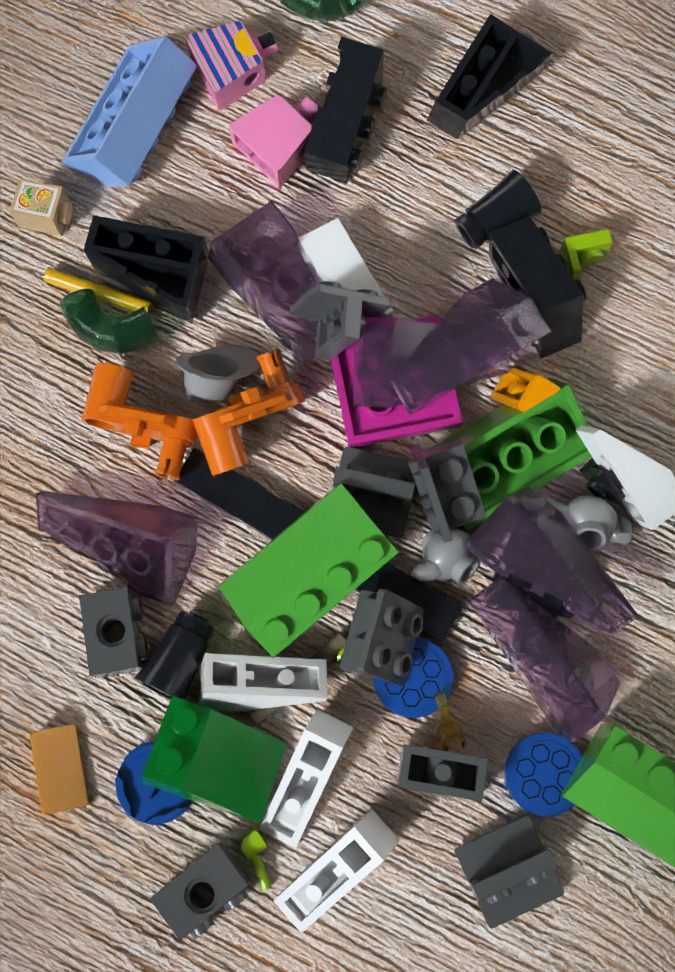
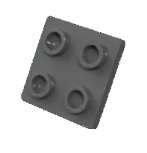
[290,281,391,361]
[407,440,486,543]
[333,447,415,538]
[339,589,424,687]
[455,816,564,928]

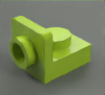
[556,229,613,280]

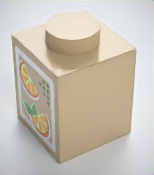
[9,178,73,236]

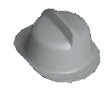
[176,345,261,403]

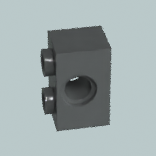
[79,587,149,679]
[396,744,488,801]
[150,841,252,941]

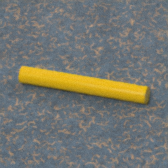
[43,267,153,316]

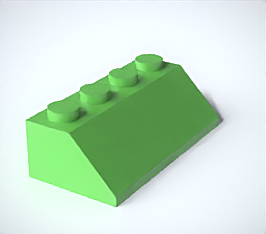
[424,378,592,531]
[218,482,399,658]
[560,724,675,868]

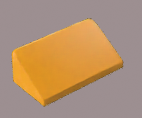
[490,365,561,413]
[30,724,90,815]

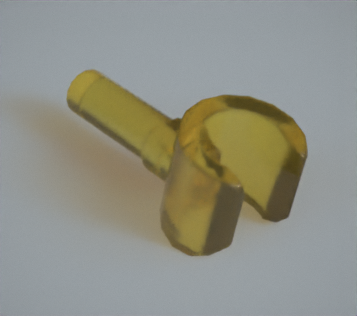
[435,692,466,751]

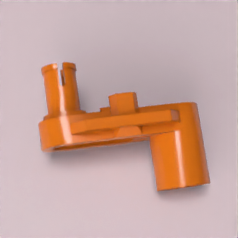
[192,349,306,476]
[81,363,197,480]

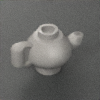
[544,494,633,552]
[411,526,486,585]

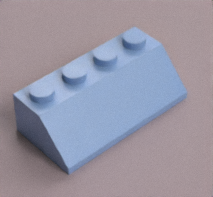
[61,36,197,188]

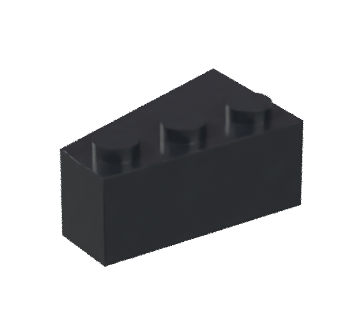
[427,14,553,139]
[304,36,387,183]
[84,215,210,324]
[488,216,586,359]

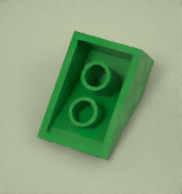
[142,696,287,824]

